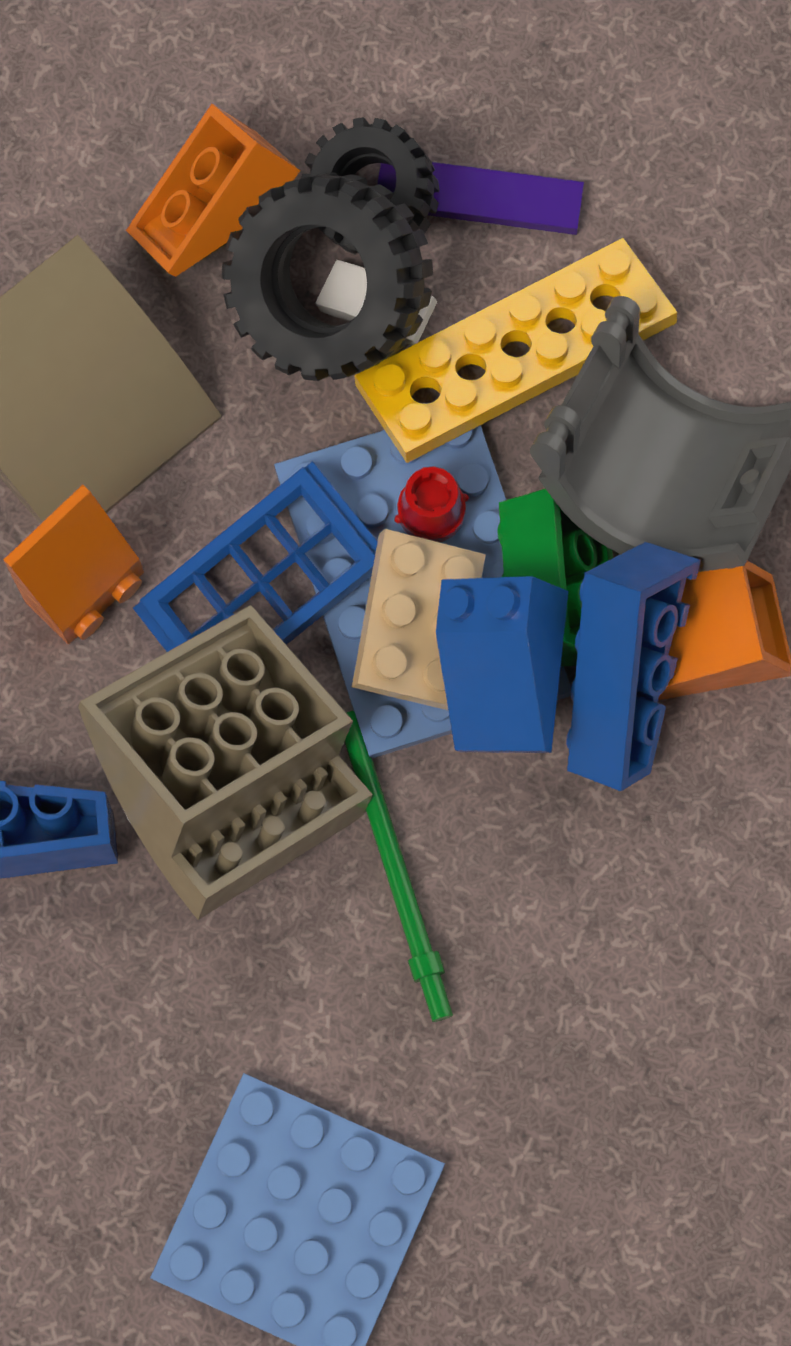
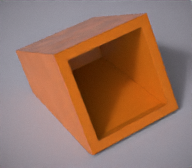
[658,560,791,700]

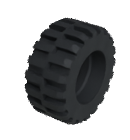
[222,173,433,381]

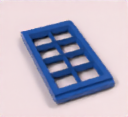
[133,461,378,652]

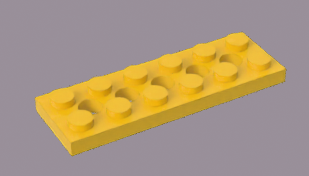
[354,238,677,463]

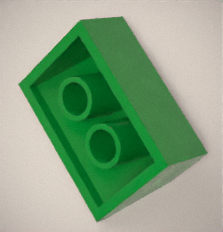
[497,489,613,666]

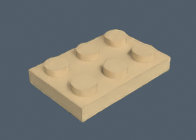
[352,529,486,710]

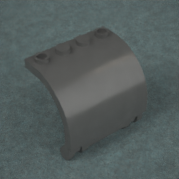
[530,296,791,572]

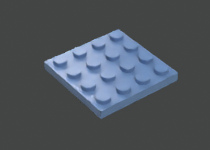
[150,1073,445,1346]

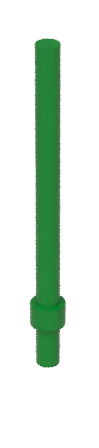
[344,711,453,1022]

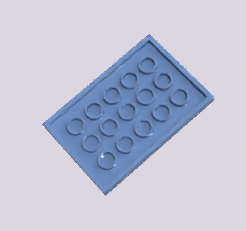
[274,425,571,759]

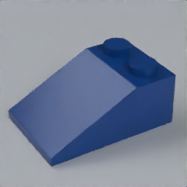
[436,576,568,753]

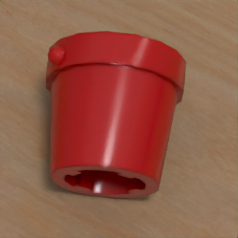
[394,466,469,543]

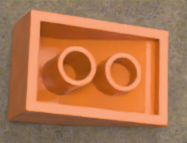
[126,104,301,277]
[3,484,144,645]

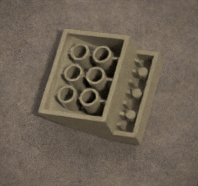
[0,234,222,524]
[78,605,373,920]

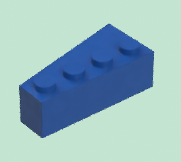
[566,542,701,791]
[0,781,118,879]

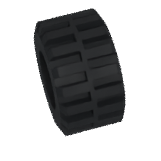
[301,117,440,255]

